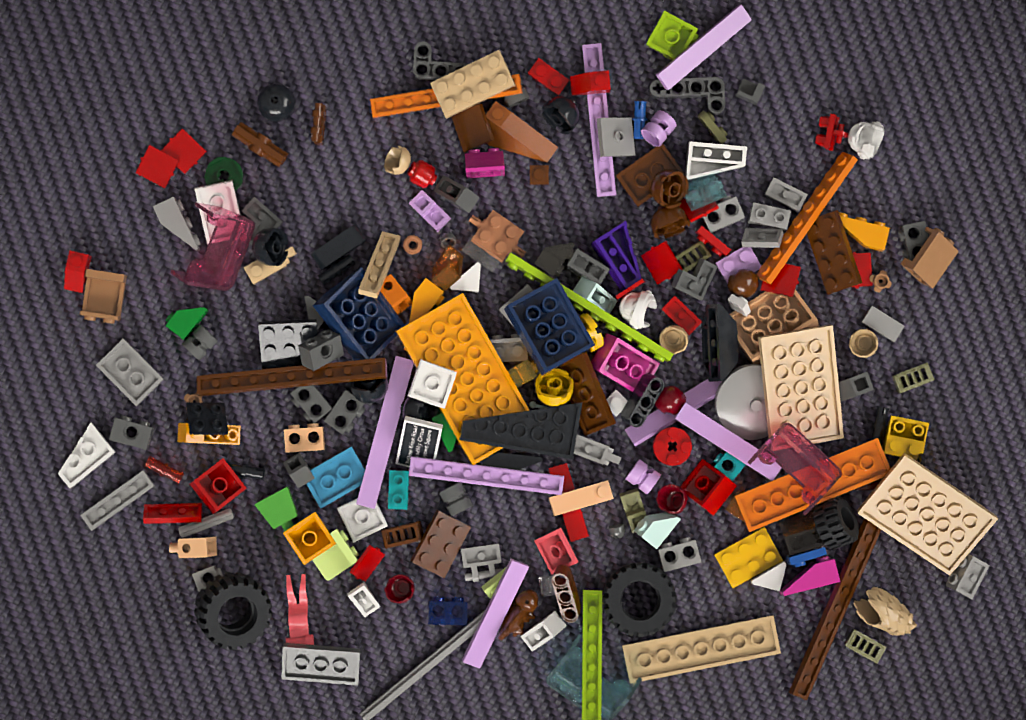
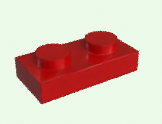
[528,58,570,96]
[695,226,731,257]
[661,296,702,336]

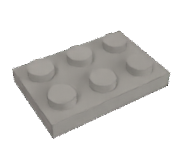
[96,338,164,406]

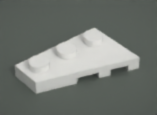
[58,422,115,489]

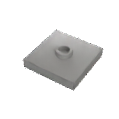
[597,118,635,157]

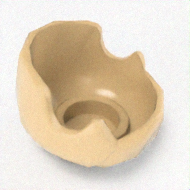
[384,146,411,175]
[659,325,688,354]
[849,329,878,358]

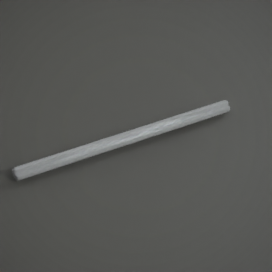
[360,609,486,720]

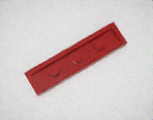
[548,463,589,542]

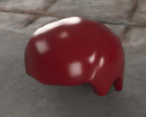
[655,385,686,415]
[656,484,688,515]
[384,574,415,604]

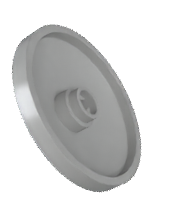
[715,364,768,440]

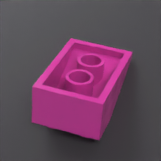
[465,148,505,179]
[591,333,660,392]
[779,555,840,596]

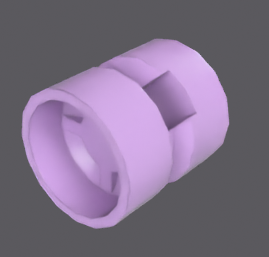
[641,110,677,147]
[625,459,661,494]

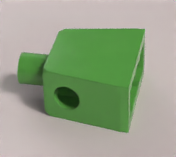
[255,487,299,532]

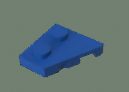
[785,547,827,567]

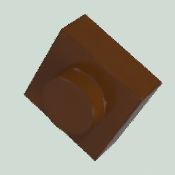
[529,165,549,185]

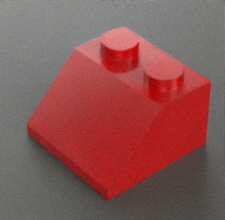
[190,458,247,514]
[680,459,737,516]

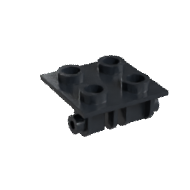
[185,402,228,435]

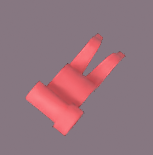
[286,574,314,645]

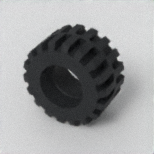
[813,496,859,550]

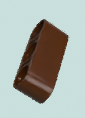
[551,565,582,623]

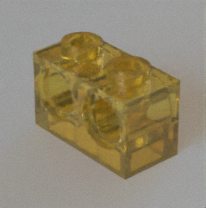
[508,359,539,388]

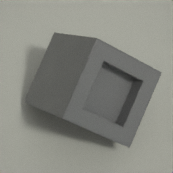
[735,79,765,105]

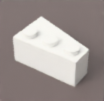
[685,142,747,180]

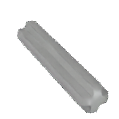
[178,508,234,538]

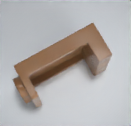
[901,227,959,289]
[80,269,127,324]

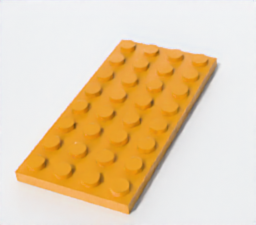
[396,293,529,465]

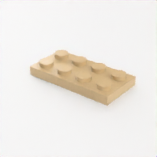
[430,50,516,118]

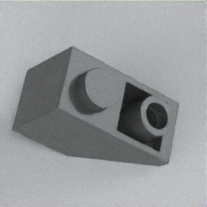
[839,372,874,402]
[283,452,315,488]

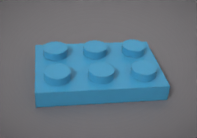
[307,447,365,509]

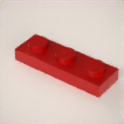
[143,503,203,524]

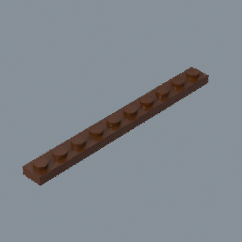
[197,358,387,396]
[788,518,881,700]

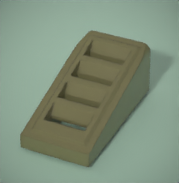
[675,241,712,275]
[892,362,934,394]
[844,628,886,664]

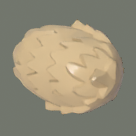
[853,587,917,636]

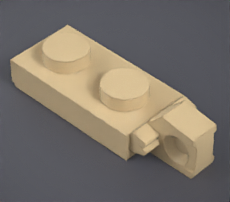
[244,247,297,285]

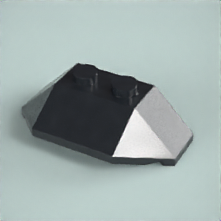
[701,304,739,382]

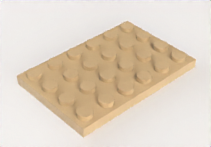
[758,324,844,451]
[857,453,998,576]

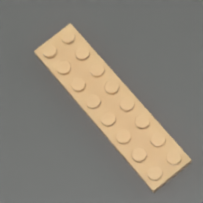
[622,615,781,684]

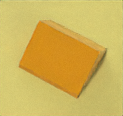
[283,512,336,565]

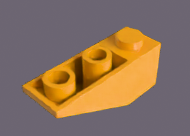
[839,212,890,252]
[409,278,445,323]
[177,423,241,445]

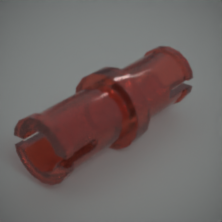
[144,456,184,484]

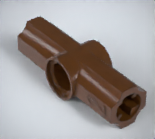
[232,122,289,168]

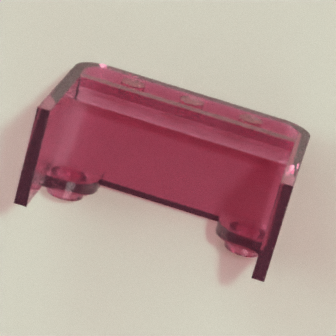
[170,202,255,291]
[748,423,842,515]

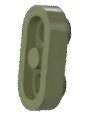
[697,111,727,144]

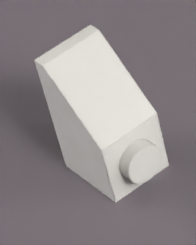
[520,611,567,651]

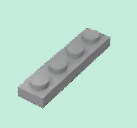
[80,470,155,531]

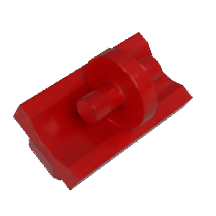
[815,114,849,151]

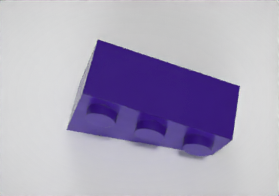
[590,221,642,292]

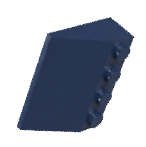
[312,267,405,360]
[504,278,595,376]

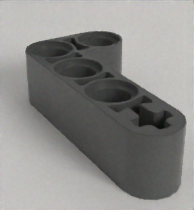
[413,41,468,81]
[649,77,725,116]

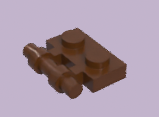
[310,103,327,146]

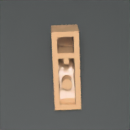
[549,480,614,516]

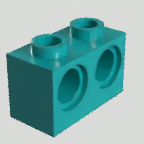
[713,451,746,481]
[388,470,409,510]

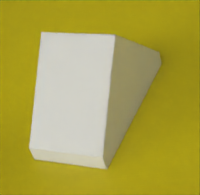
[449,262,481,293]
[750,561,786,591]
[347,582,381,617]

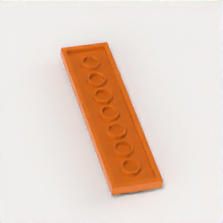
[734,438,891,532]

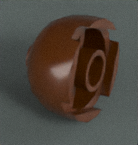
[650,169,689,208]
[651,205,690,239]

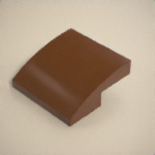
[452,104,494,153]

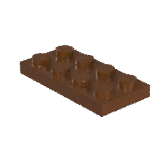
[807,210,862,295]
[557,352,616,436]

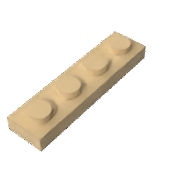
[359,231,400,298]

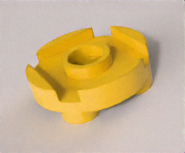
[579,313,604,352]

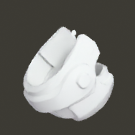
[848,121,884,160]
[619,290,657,330]

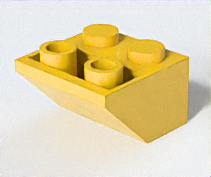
[882,415,929,460]

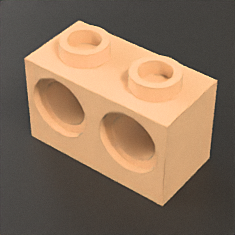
[284,423,325,453]

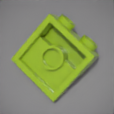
[646,11,699,60]

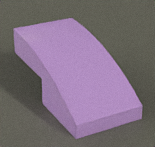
[409,190,451,232]

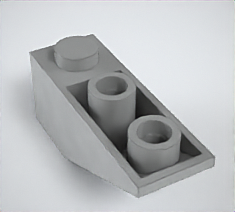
[153,197,201,251]

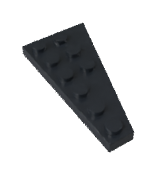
[459,403,582,460]

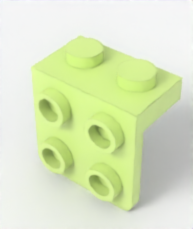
[313,529,359,581]

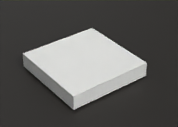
[408,359,457,409]
[337,498,388,543]

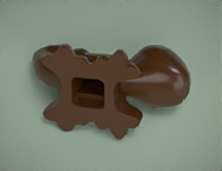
[498,589,538,641]

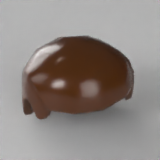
[727,269,759,298]

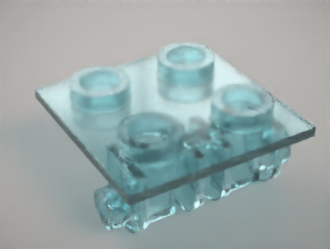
[684,174,727,211]

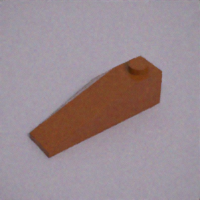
[486,101,558,163]

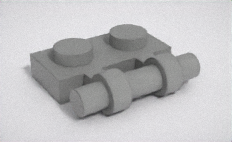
[461,543,503,582]

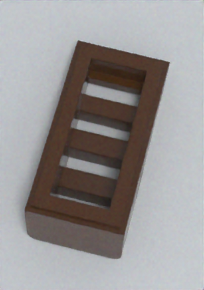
[381,521,424,549]

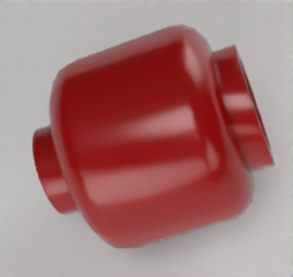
[407,160,437,188]

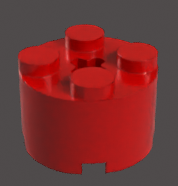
[652,427,692,466]

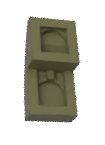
[619,488,647,533]

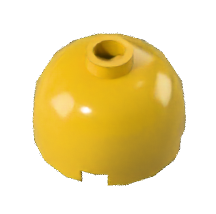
[535,369,573,407]

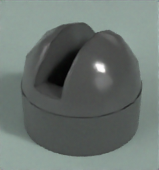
[440,232,456,249]
[609,524,625,539]

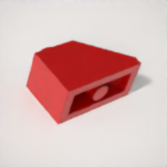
[570,70,611,96]
[64,250,92,293]

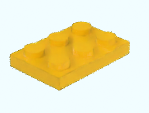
[714,527,783,588]

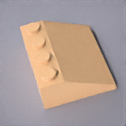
[730,289,819,364]

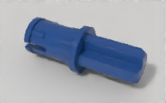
[632,101,647,139]

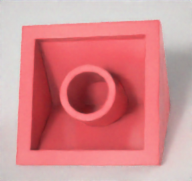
[534,527,578,575]

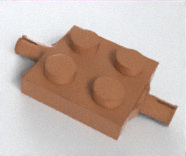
[469,210,526,263]

